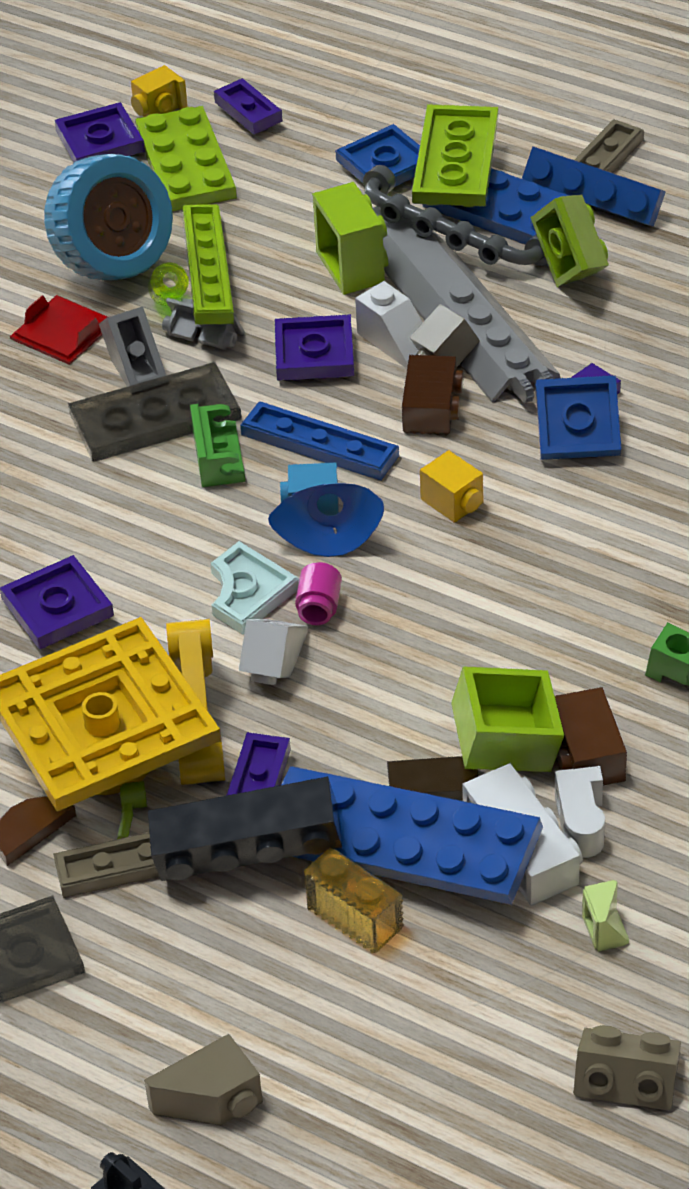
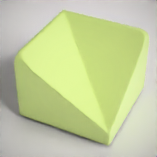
[582,880,629,952]

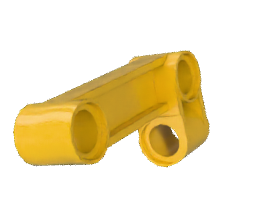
[166,619,226,785]

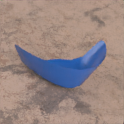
[268,483,384,557]

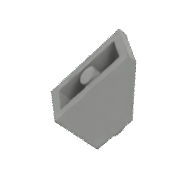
[99,306,168,392]

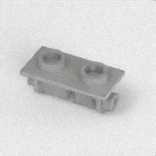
[162,298,245,350]

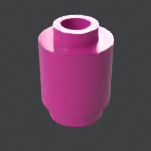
[295,562,342,625]

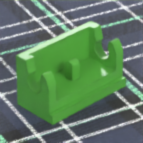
[190,404,245,487]

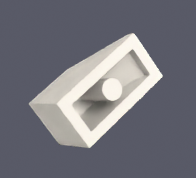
[355,281,423,369]
[239,619,308,685]

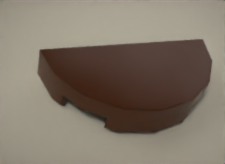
[0,796,77,866]

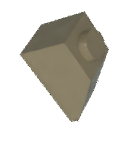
[144,1034,263,1126]

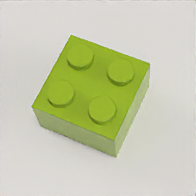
[312,182,388,295]
[451,666,564,772]

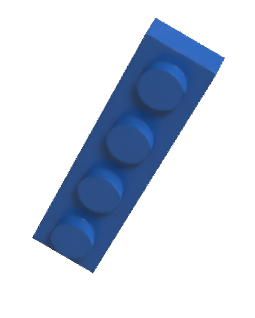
[522,146,666,226]

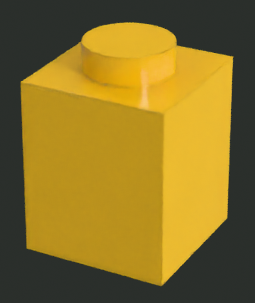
[420,450,484,523]

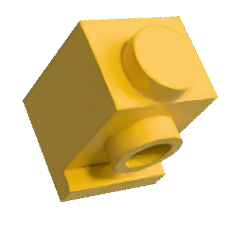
[131,65,188,117]

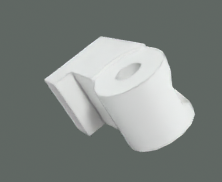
[555,766,605,858]

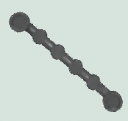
[363,165,548,266]

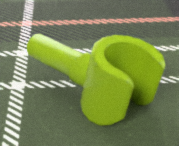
[117,781,147,839]

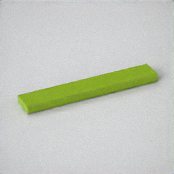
[183,204,234,325]

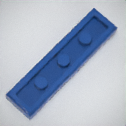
[240,401,399,481]

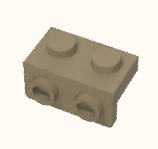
[573,1025,681,1110]

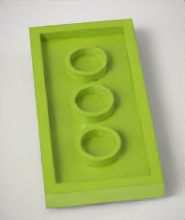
[412,104,498,207]
[135,106,237,211]

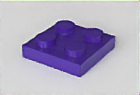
[54,102,145,162]
[275,314,354,381]
[0,555,114,650]

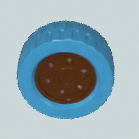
[44,154,173,280]

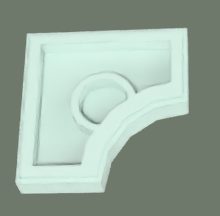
[210,541,299,635]

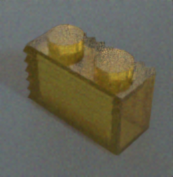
[304,848,404,953]

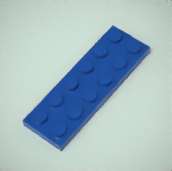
[281,766,543,905]

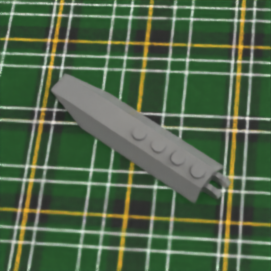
[373,206,560,403]

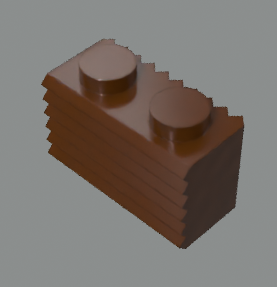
[402,355,464,435]

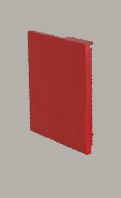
[10,295,108,365]

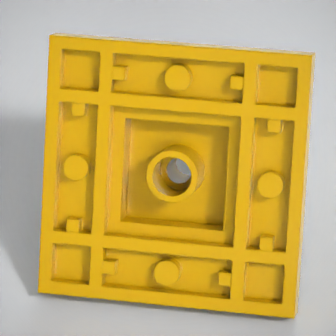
[0,617,221,811]

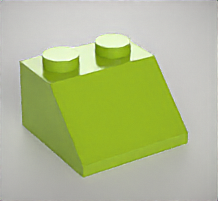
[530,195,609,287]

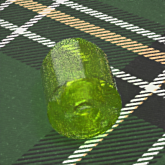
[148,262,189,306]

